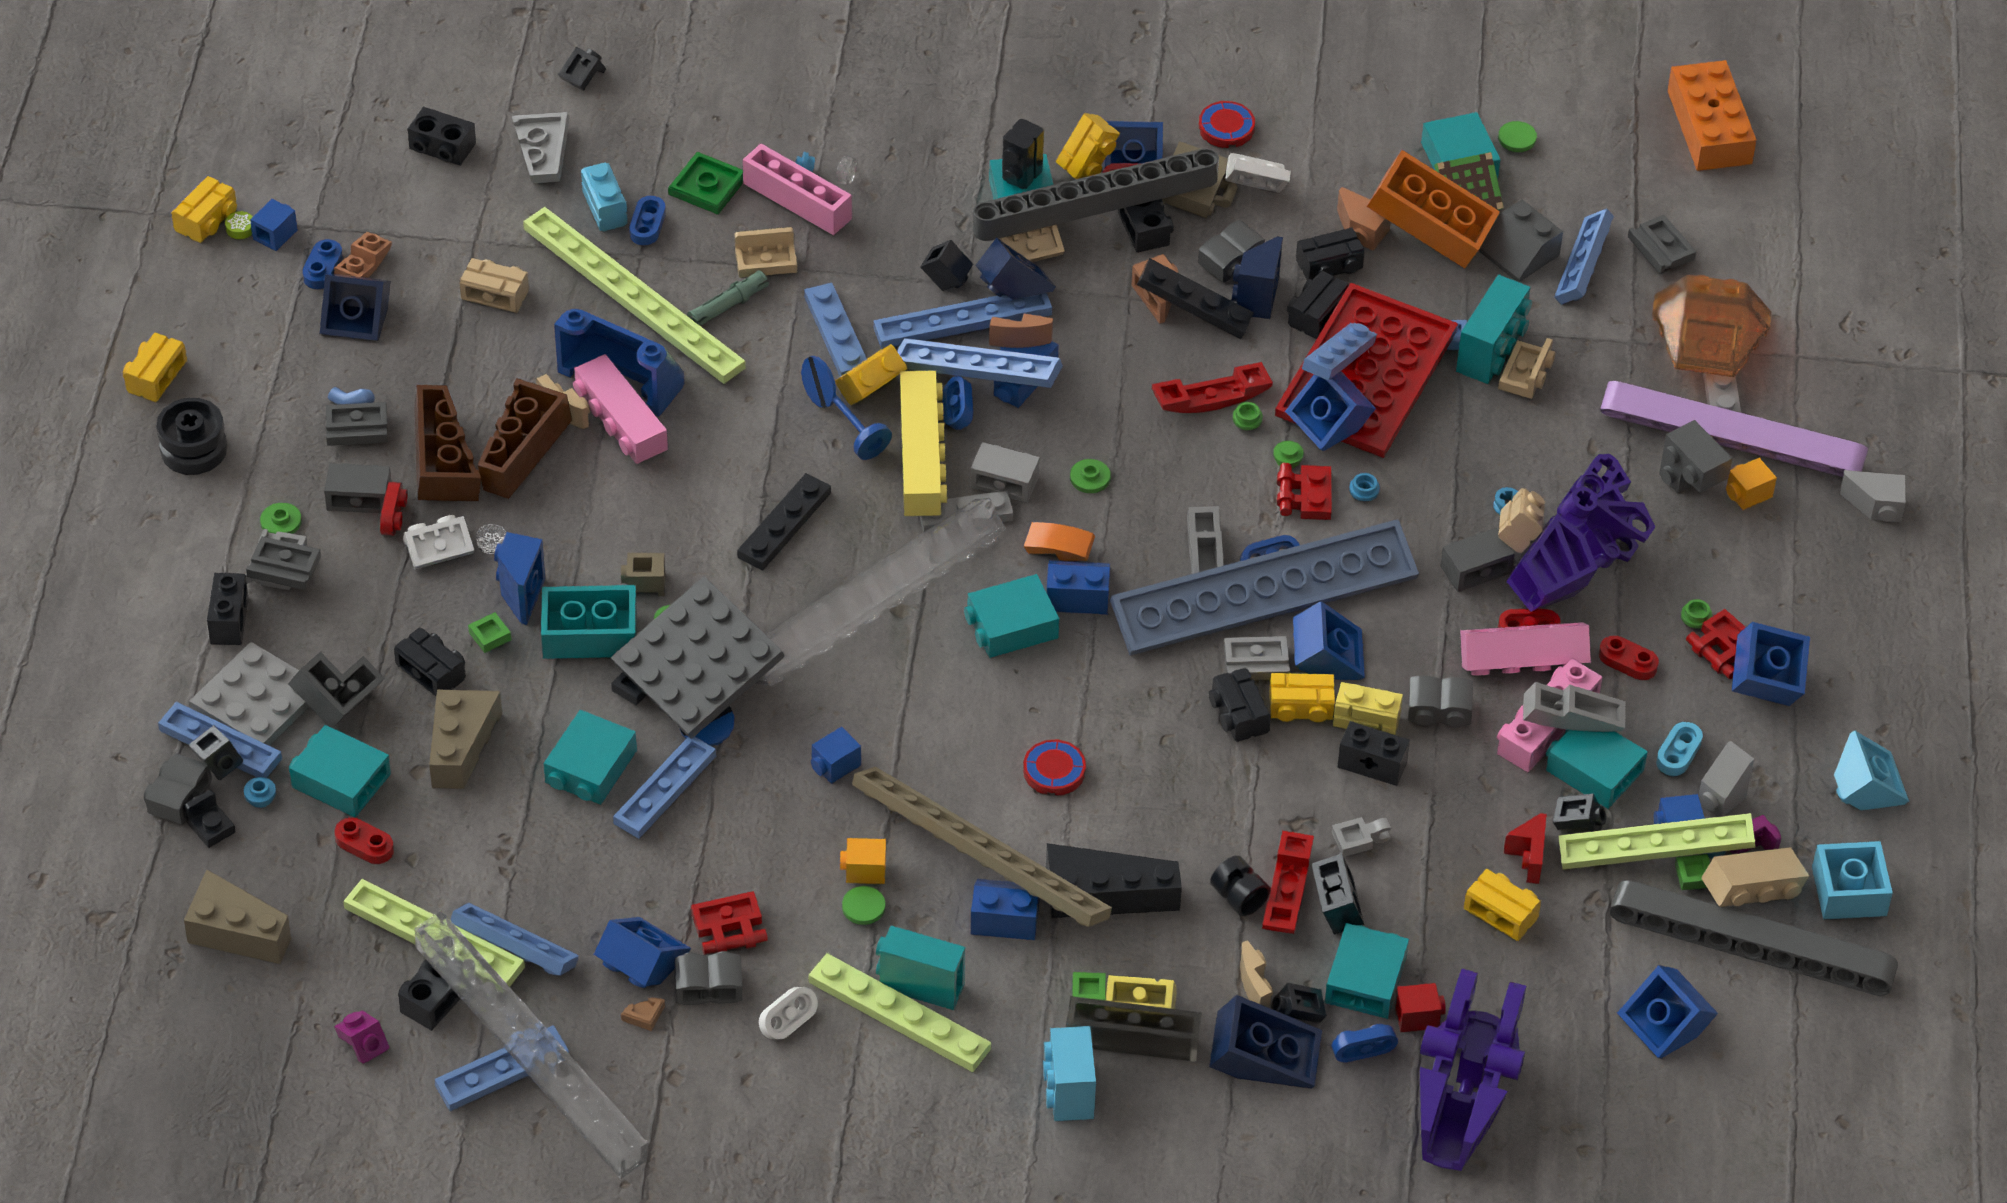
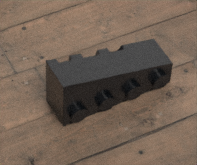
[1046,843,1182,918]

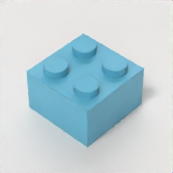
[1812,841,1893,920]
[1043,1026,1096,1121]

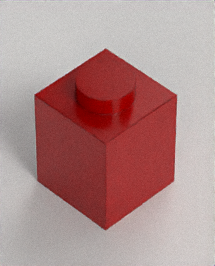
[1394,983,1446,1033]

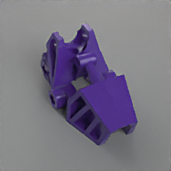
[1506,454,1655,612]
[1420,969,1527,1171]

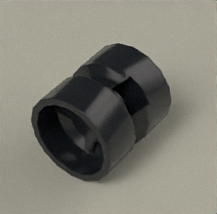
[1210,855,1271,916]

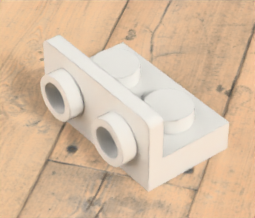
[1225,153,1291,193]
[403,515,474,569]

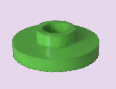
[1498,121,1537,152]
[1070,459,1110,493]
[260,503,302,534]
[842,886,885,925]

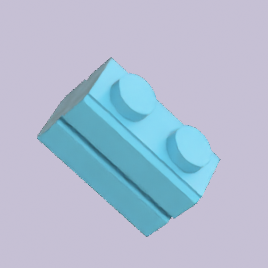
[581,162,628,231]

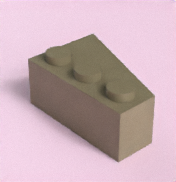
[429,690,502,789]
[184,869,291,964]

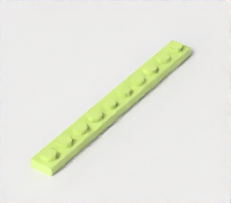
[523,207,745,384]

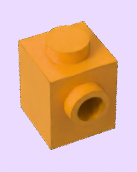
[1726,457,1777,510]
[840,838,886,884]

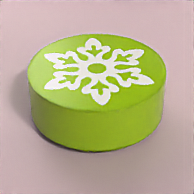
[225,211,253,239]

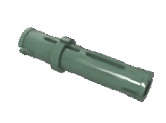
[687,270,769,326]

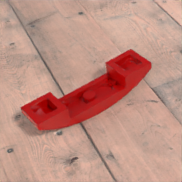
[1151,362,1273,413]
[1262,830,1314,934]

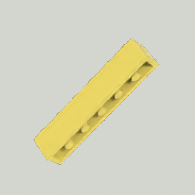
[900,371,947,516]

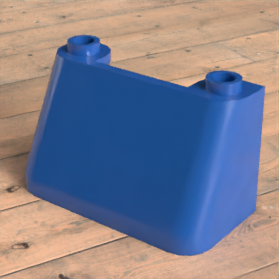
[554,309,685,417]

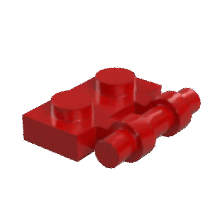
[1277,463,1332,520]
[1686,609,1746,679]
[691,891,768,955]

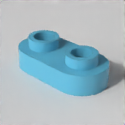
[1656,722,1703,776]

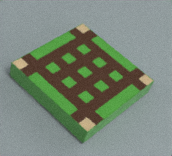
[1434,152,1504,210]

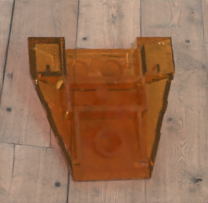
[1652,275,1772,377]

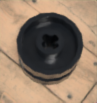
[156,398,227,475]

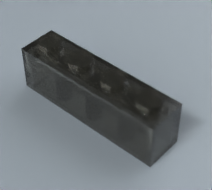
[1066,996,1202,1062]

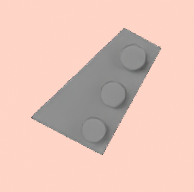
[512,112,570,184]

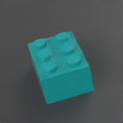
[1456,274,1532,384]
[541,585,637,659]

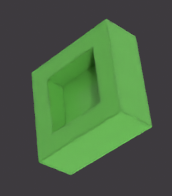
[468,612,511,653]
[1675,854,1710,890]
[1072,972,1106,1007]

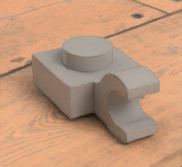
[1332,817,1391,857]

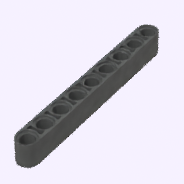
[973,148,1219,241]
[1609,880,1898,996]

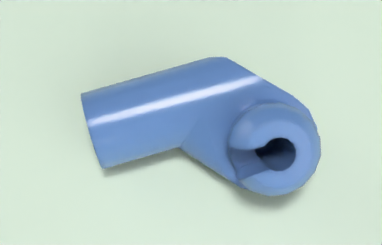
[328,387,375,404]

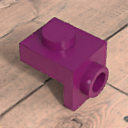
[1730,815,1782,854]
[334,1010,389,1064]

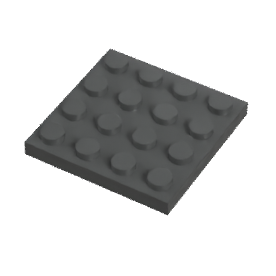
[611,576,785,739]

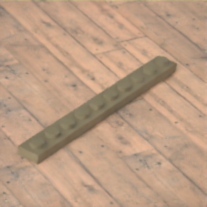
[852,767,1112,927]

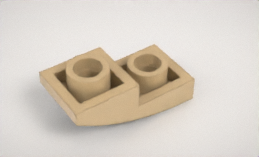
[536,374,590,429]
[1240,940,1273,1008]

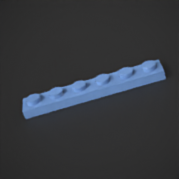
[874,293,1052,349]
[897,338,1063,388]

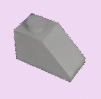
[1840,470,1906,522]
[1698,741,1755,817]

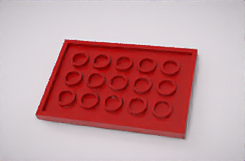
[1275,283,1458,458]

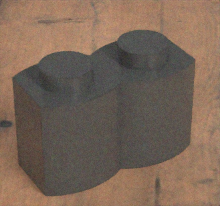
[1198,220,1265,282]
[1408,676,1473,728]
[144,753,212,824]
[675,951,742,1005]

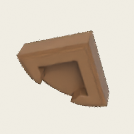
[621,998,665,1031]

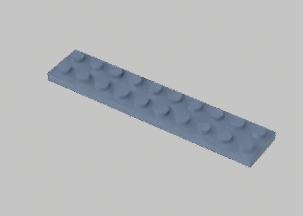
[1110,519,1419,655]

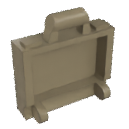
[1162,141,1238,218]

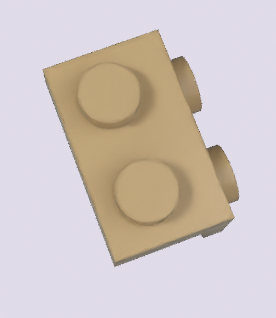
[735,227,797,278]
[1498,338,1556,399]

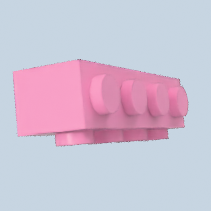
[743,144,852,235]
[573,354,668,464]
[1460,622,1591,676]
[1497,658,1602,772]

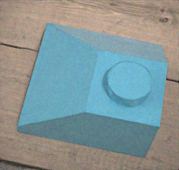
[1834,731,1909,810]

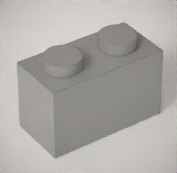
[970,442,1040,503]

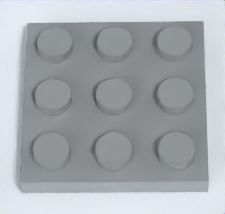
[189,642,310,746]

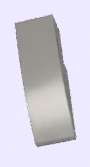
[1187,506,1224,574]
[1523,682,1626,732]

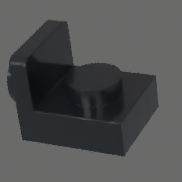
[558,47,606,91]
[189,725,243,780]
[185,790,236,848]
[1553,794,1606,832]
[1271,983,1327,1023]

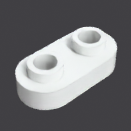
[759,987,818,1039]

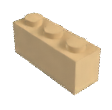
[1701,847,1809,907]

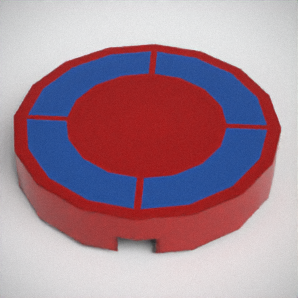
[1199,101,1255,148]
[1023,739,1086,796]

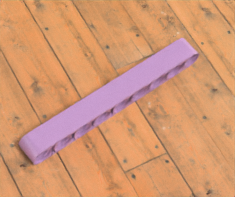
[1600,381,1868,477]

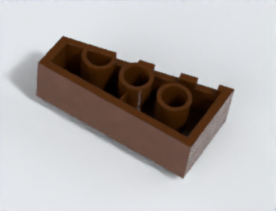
[478,378,572,499]
[414,385,481,501]

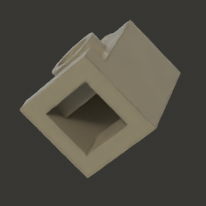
[621,553,666,596]

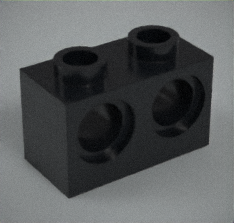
[407,106,476,166]
[1118,199,1174,253]
[207,573,249,645]
[1311,853,1365,935]
[398,949,472,1031]

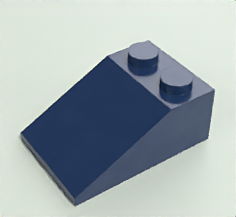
[1209,995,1322,1089]

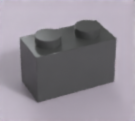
[324,463,392,513]
[1440,528,1514,592]

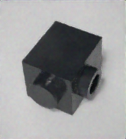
[920,240,973,291]

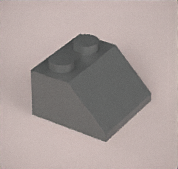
[1478,199,1563,282]

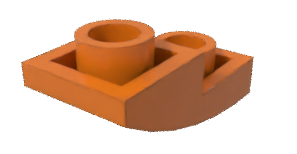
[1024,522,1095,561]

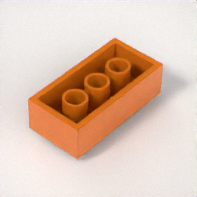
[1667,60,1757,171]
[1366,150,1500,269]

